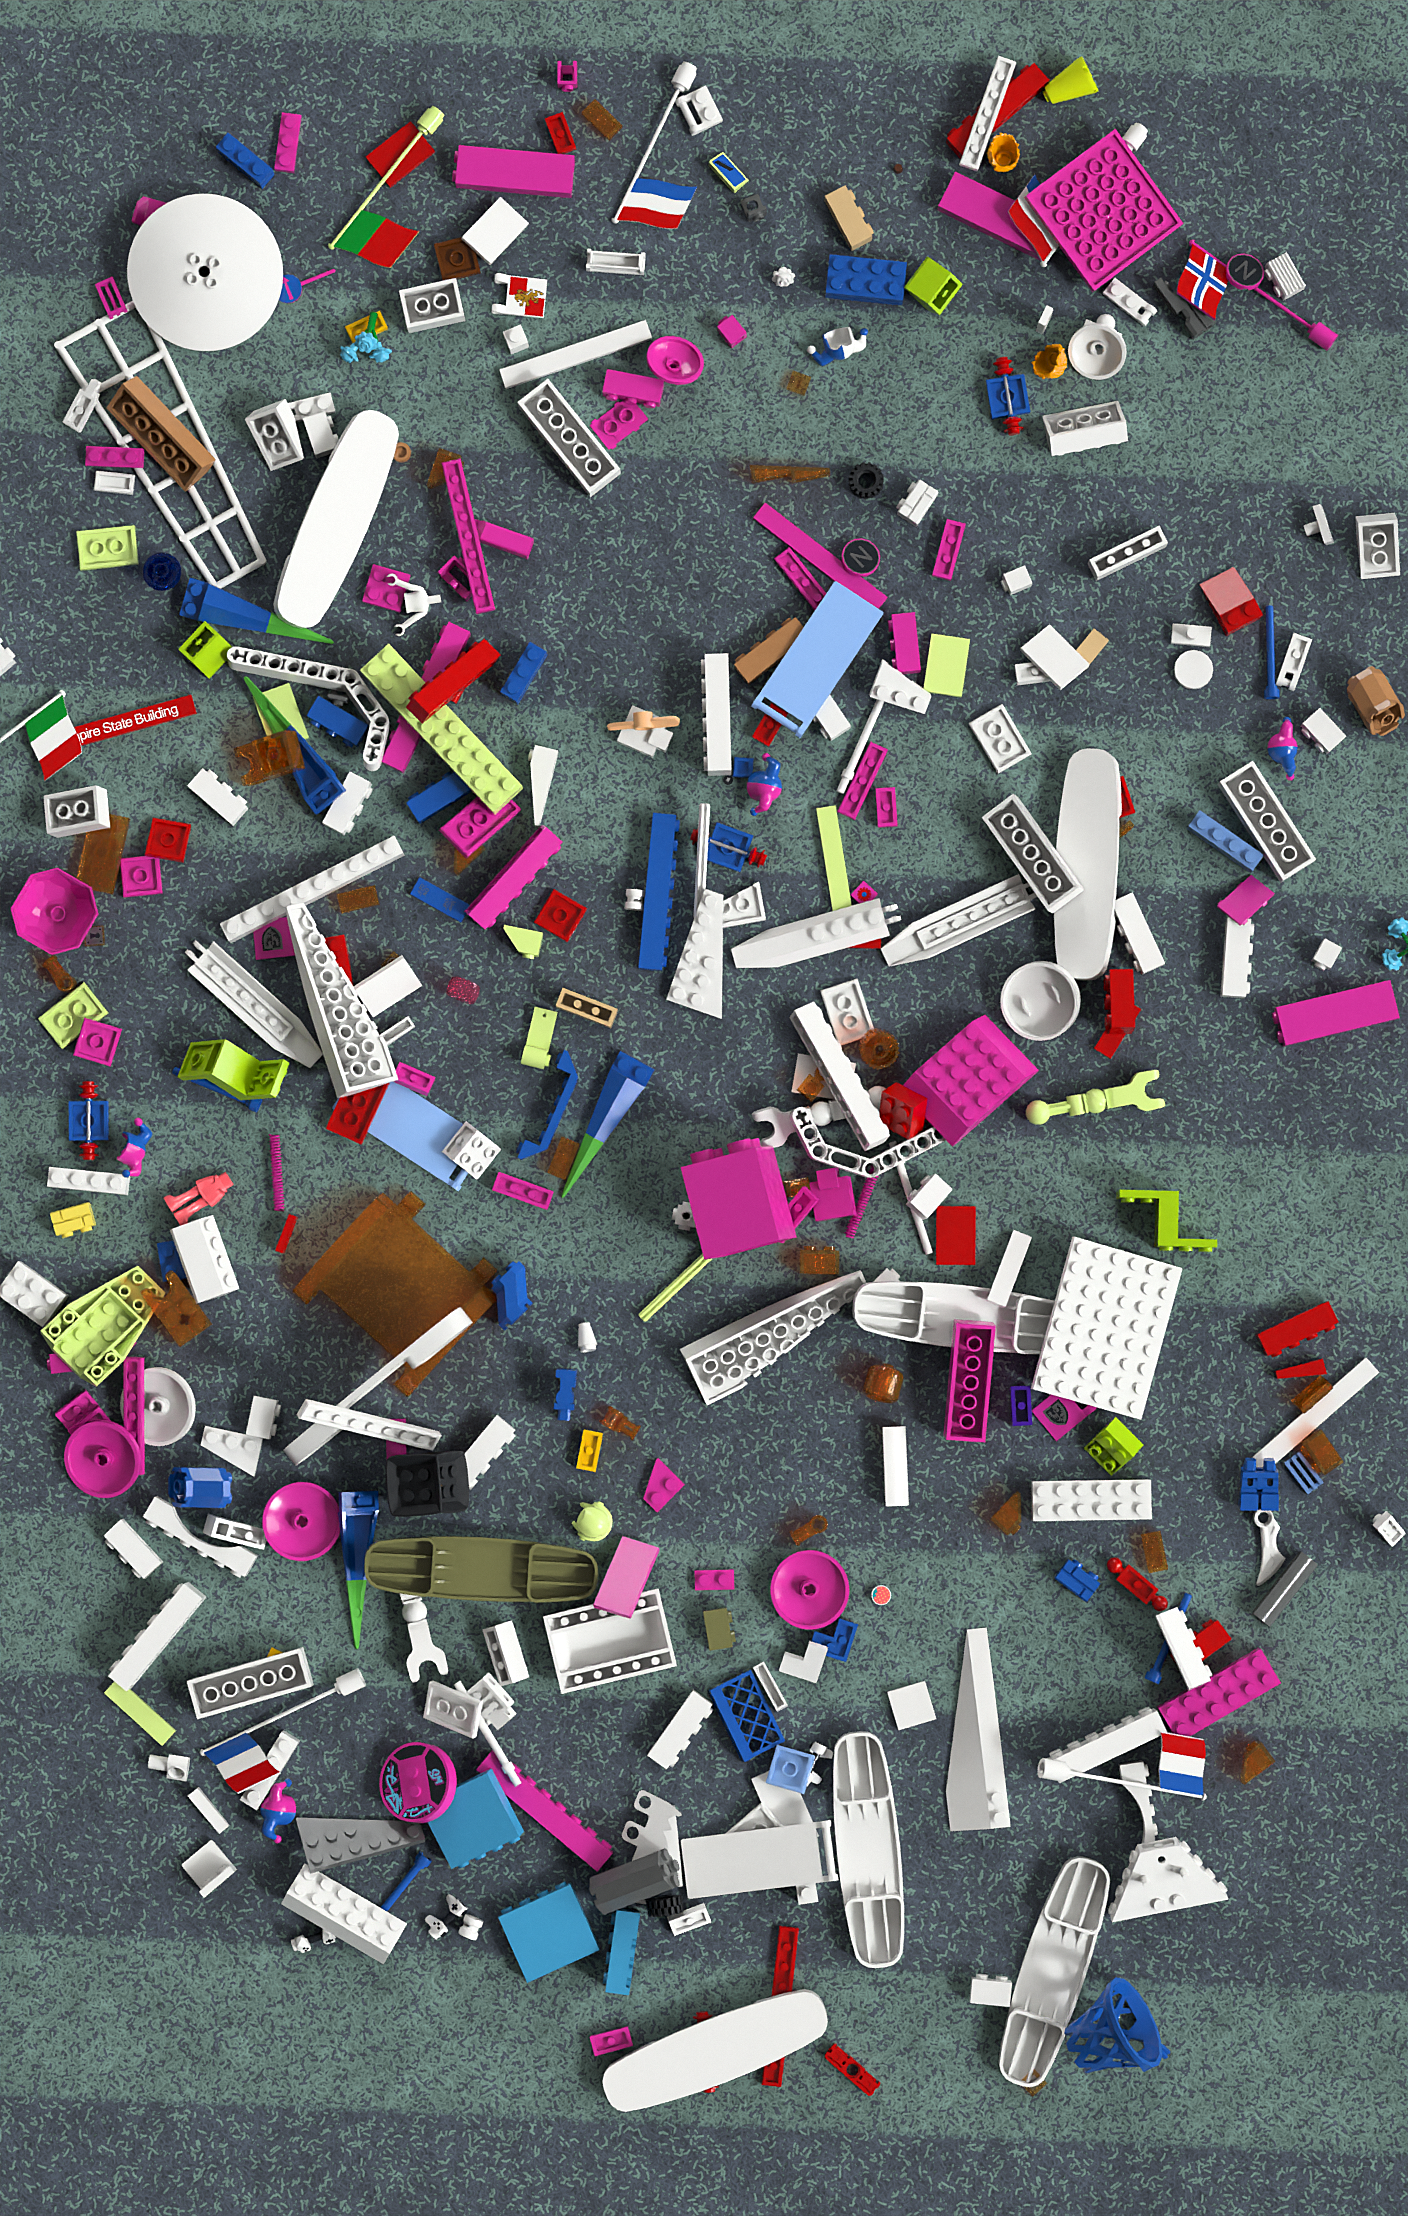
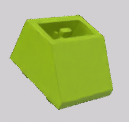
[904,257,963,315]
[178,621,232,679]
[1084,1417,1143,1476]

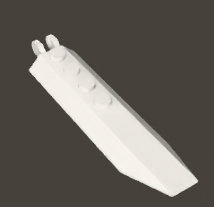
[881,874,1038,967]
[731,898,901,968]
[185,940,323,1068]

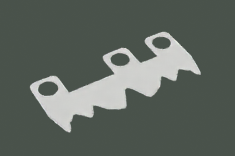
[622,1790,682,1904]

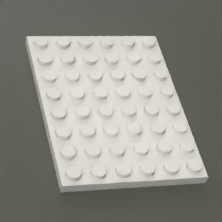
[1031,1237,1182,1420]

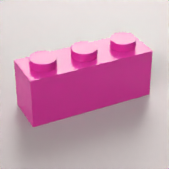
[602,369,664,409]
[888,612,921,675]

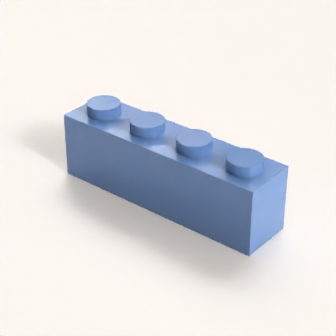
[1186,810,1264,873]

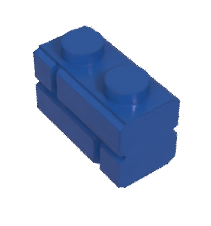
[1054,1559,1100,1602]

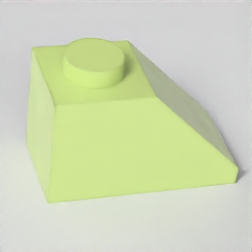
[503,925,543,959]

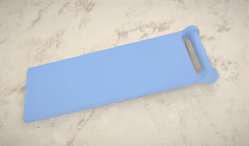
[751,581,883,738]
[332,1082,468,1191]

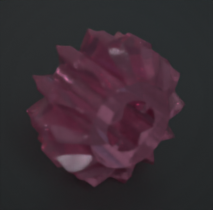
[446,976,480,1004]

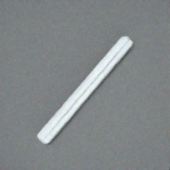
[694,803,710,918]

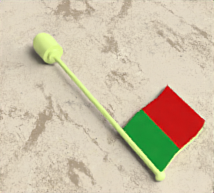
[328,105,445,268]

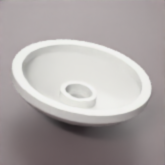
[1068,323,1127,380]

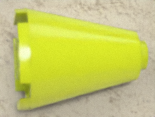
[1043,56,1099,104]

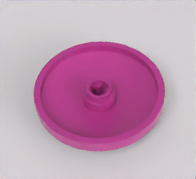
[64,1420,141,1498]
[262,1482,340,1561]
[770,1550,849,1629]

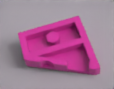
[643,1458,685,1512]

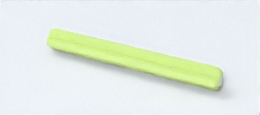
[639,1253,712,1321]

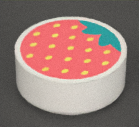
[871,1585,891,1605]

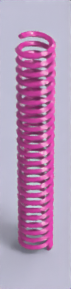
[269,1134,285,1211]
[844,1165,878,1238]

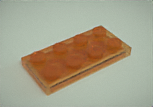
[76,814,130,895]

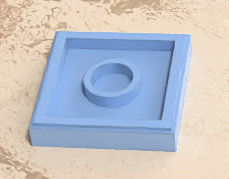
[766,1745,815,1794]

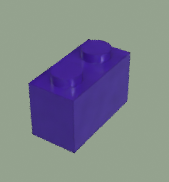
[1009,1386,1032,1426]

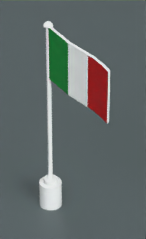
[0,690,82,781]

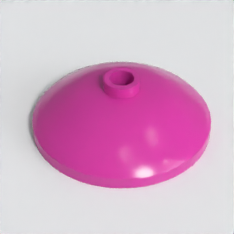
[646,336,704,385]

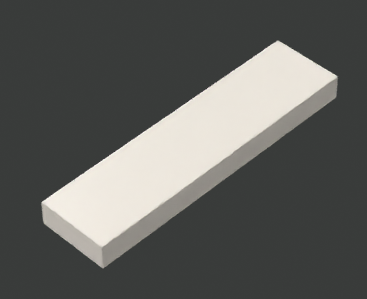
[986,1230,1032,1309]

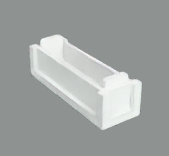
[586,249,646,275]

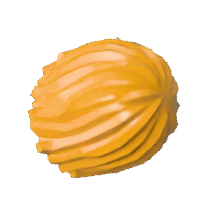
[987,133,1020,172]
[1031,344,1067,379]

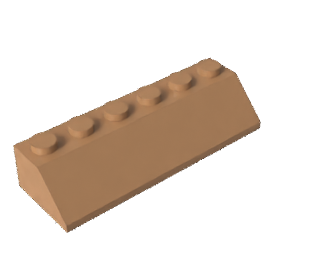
[107,376,216,492]

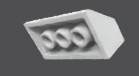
[1042,401,1128,456]
[170,1215,239,1304]
[1156,1607,1212,1691]

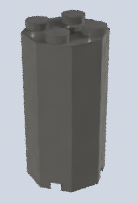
[590,1848,680,1915]

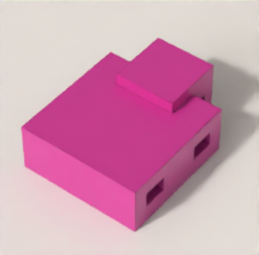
[809,1168,857,1222]

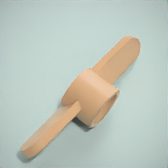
[607,711,680,731]

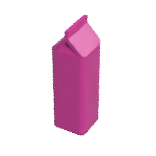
[475,519,534,559]

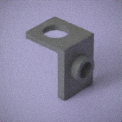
[740,194,767,222]
[327,681,353,707]

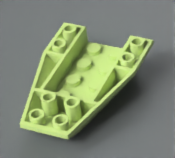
[40,1266,165,1387]

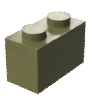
[703,1607,736,1651]

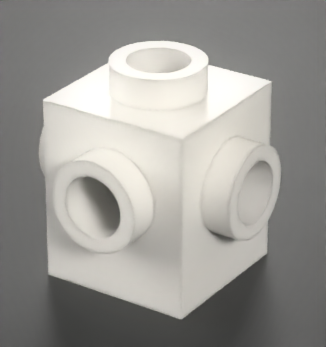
[672,1202,696,1231]

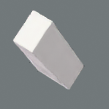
[380,1017,415,1046]
[753,1662,788,1712]
[188,1787,230,1834]

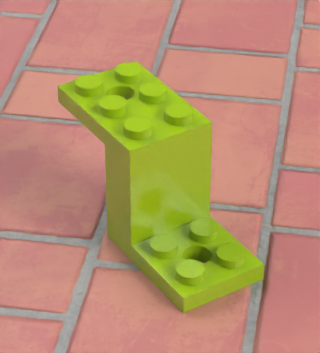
[177,1039,289,1100]
[1116,1190,1217,1252]

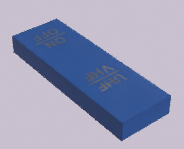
[410,877,470,923]

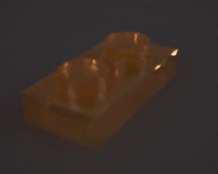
[581,99,623,141]
[337,885,380,914]
[547,1137,580,1180]
[1291,1375,1333,1414]
[1140,1530,1168,1573]

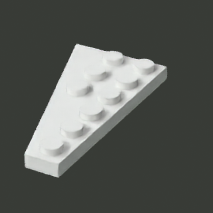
[666,889,723,1019]

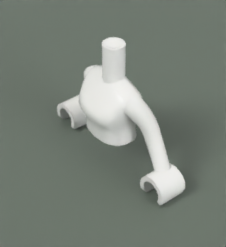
[387,573,441,636]

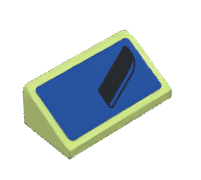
[708,152,749,193]

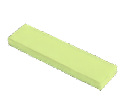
[104,1681,176,1746]

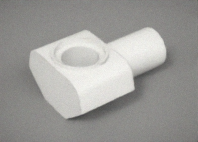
[148,1754,190,1781]

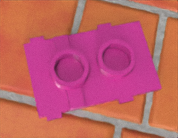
[590,400,648,450]
[1217,875,1275,926]

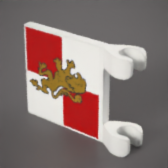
[492,273,547,318]

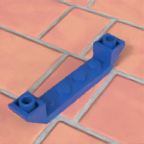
[516,1050,579,1160]

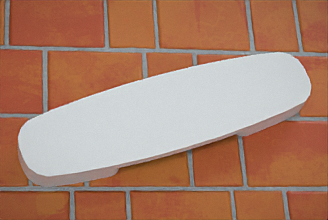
[273,410,399,628]
[1054,749,1122,981]
[852,1281,1055,1354]
[283,1307,473,1466]
[833,1731,904,1968]
[998,1856,1110,2087]
[603,1989,828,2112]

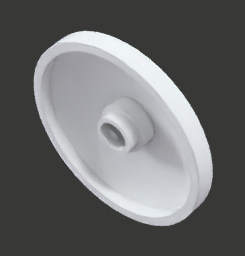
[120,1367,196,1446]

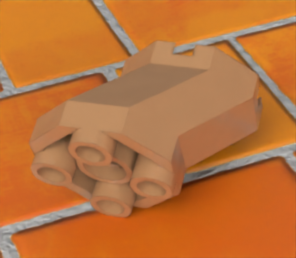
[1347,666,1405,736]

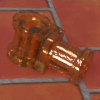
[42,955,77,993]
[599,1405,641,1441]
[789,1515,828,1546]

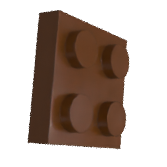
[434,237,481,281]

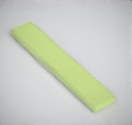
[816,805,852,911]

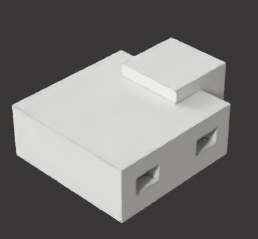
[617,705,673,758]
[467,1673,517,1730]

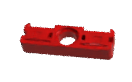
[824,2043,880,2096]

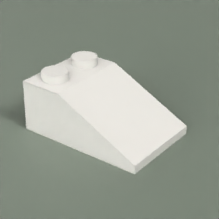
[245,399,304,471]
[1355,513,1400,579]

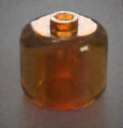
[862,1363,904,1404]

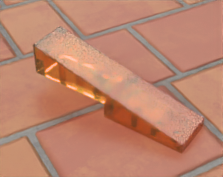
[750,465,830,484]

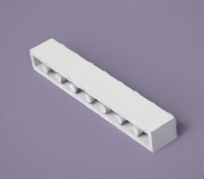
[790,1002,890,1151]

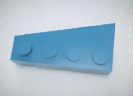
[603,1908,640,1995]

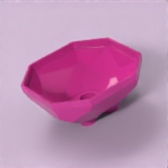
[11,868,99,955]

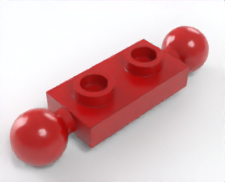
[1107,1557,1168,1611]

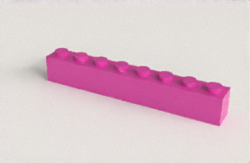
[382,622,471,774]
[476,1750,613,1872]

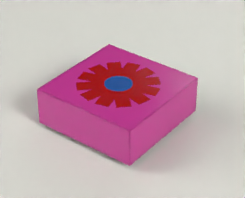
[850,881,878,904]

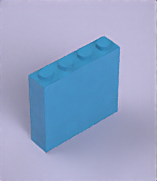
[428,1768,524,1869]
[498,1881,600,1983]

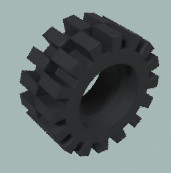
[849,462,884,499]
[646,1895,684,1917]

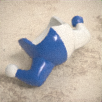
[807,327,868,366]

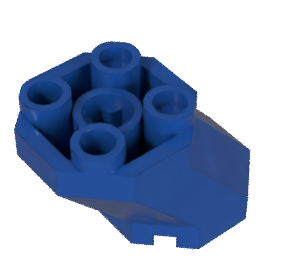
[491,1261,533,1331]
[168,1467,232,1508]

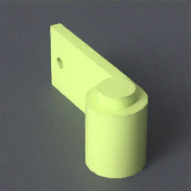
[521,1007,558,1069]

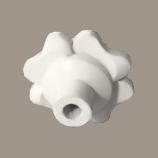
[772,267,795,287]

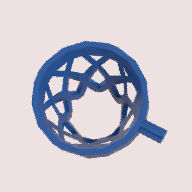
[1064,1977,1170,2073]

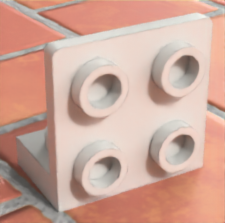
[442,1121,501,1179]
[182,1840,237,1897]

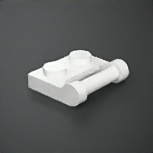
[675,86,723,136]

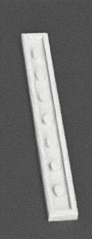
[499,320,652,389]
[1252,1358,1379,1467]
[297,1399,442,1451]

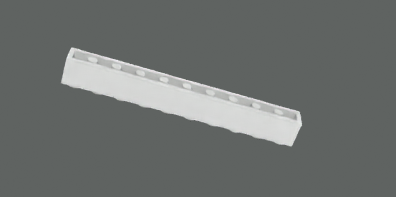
[220,836,405,943]

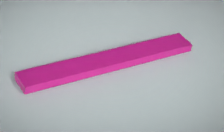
[442,459,495,614]
[753,503,888,609]

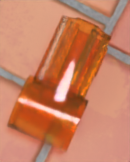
[782,1177,810,1198]

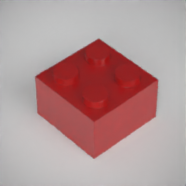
[879,1082,928,1140]

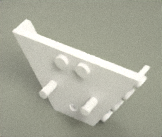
[1108,1837,1228,1922]

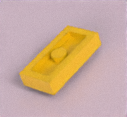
[576,1430,603,1472]

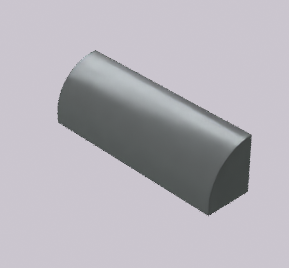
[1251,1551,1318,1627]

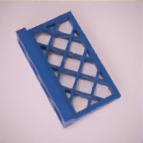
[707,1670,785,1762]

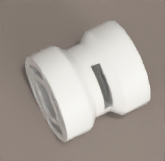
[624,889,645,911]
[458,1914,484,1940]

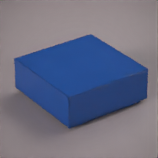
[733,757,754,778]

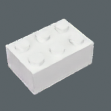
[399,278,465,333]
[44,785,110,838]
[0,1261,69,1327]

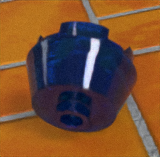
[143,552,181,591]

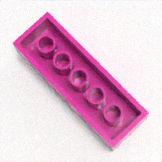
[943,1319,996,1442]
[1157,1647,1281,1737]

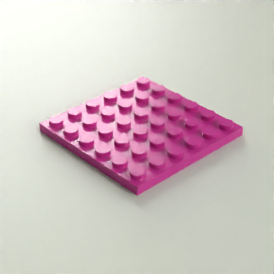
[1024,129,1183,292]

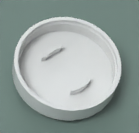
[1001,961,1081,1041]

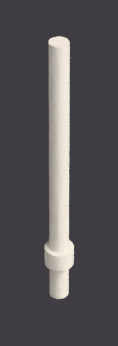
[836,699,884,794]
[889,1141,933,1255]
[454,1681,521,1787]

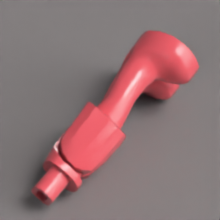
[164,1172,234,1226]

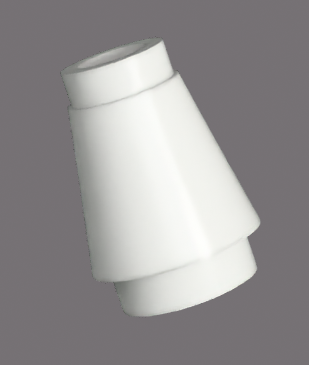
[578,1323,597,1353]

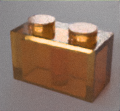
[799,1246,839,1275]
[1300,1429,1343,1475]

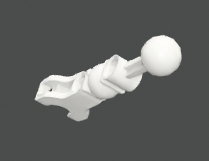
[751,1086,886,1148]
[400,1594,448,1683]

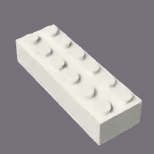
[517,379,621,497]
[701,653,731,776]
[1217,761,1316,883]
[982,794,1084,913]
[1031,1479,1152,1521]
[108,1582,206,1691]
[187,1647,314,1719]
[1047,1707,1167,1783]
[281,1864,407,1964]

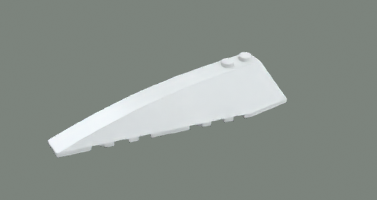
[285,903,398,1098]
[680,1270,866,1405]
[946,1627,1010,1831]

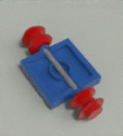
[986,357,1030,436]
[690,823,767,873]
[69,1081,109,1160]

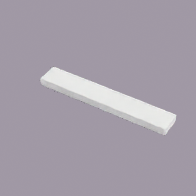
[959,56,1016,171]

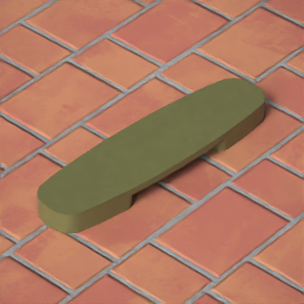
[364,1536,598,1603]

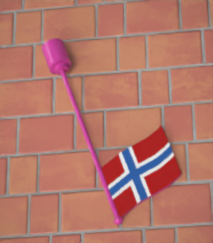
[1177,240,1338,351]

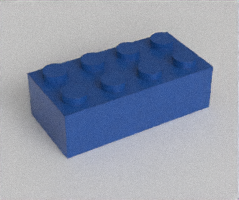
[825,255,907,306]

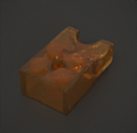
[233,730,305,786]
[141,1270,212,1347]

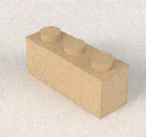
[824,185,874,251]
[556,988,618,1029]

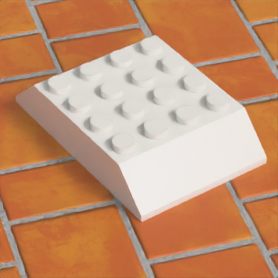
[543,1589,677,1694]

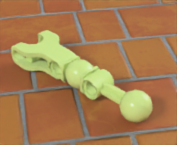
[1026,1070,1165,1125]

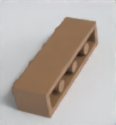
[734,617,804,685]

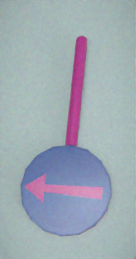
[279,269,335,303]

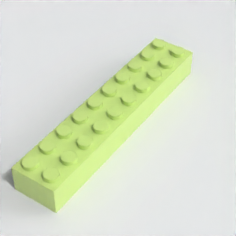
[360,644,523,815]

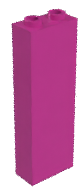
[452,145,575,198]
[937,172,1041,261]
[1272,980,1400,1047]

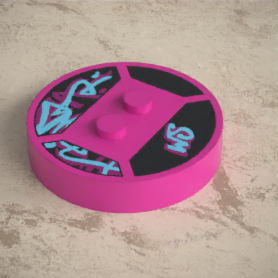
[379,1742,457,1823]

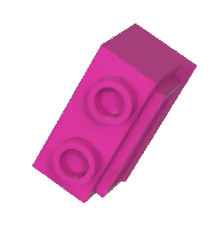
[438,555,472,602]

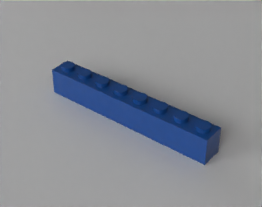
[638,813,680,972]

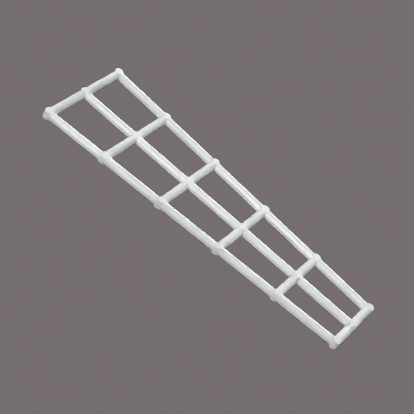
[54,301,267,588]

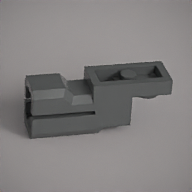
[1153,278,1216,340]

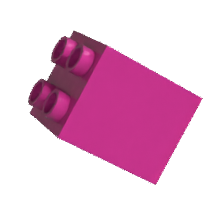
[681,1138,797,1260]

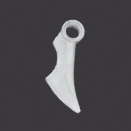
[1253,1508,1286,1586]

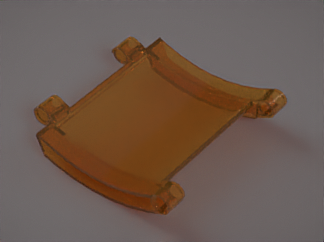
[292,1191,498,1398]

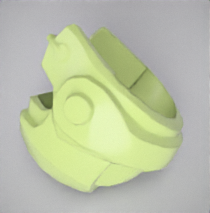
[572,1501,612,1541]

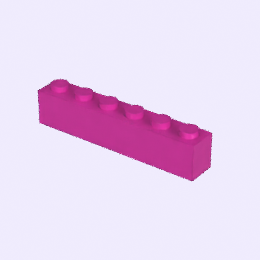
[464,825,563,929]

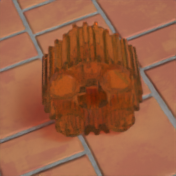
[858,1028,900,1070]

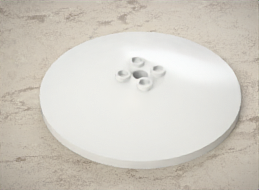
[127,194,283,351]

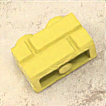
[50,1202,96,1238]

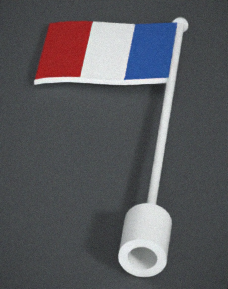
[200,1668,366,1794]
[1038,1731,1207,1801]

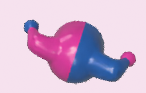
[1267,717,1298,781]
[747,753,782,816]
[117,1118,152,1178]
[260,1779,296,1843]

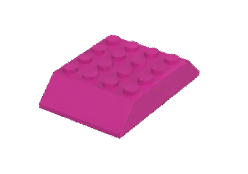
[903,1015,1039,1147]

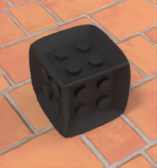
[386,1451,469,1517]

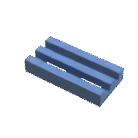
[1284,1451,1323,1494]

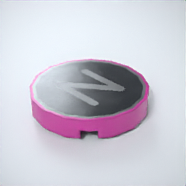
[1225,254,1264,290]
[841,538,880,577]

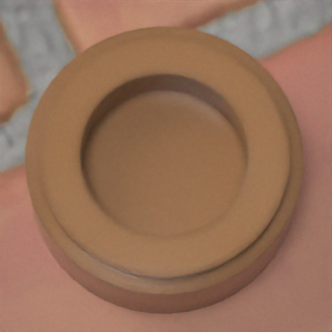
[393,442,411,463]

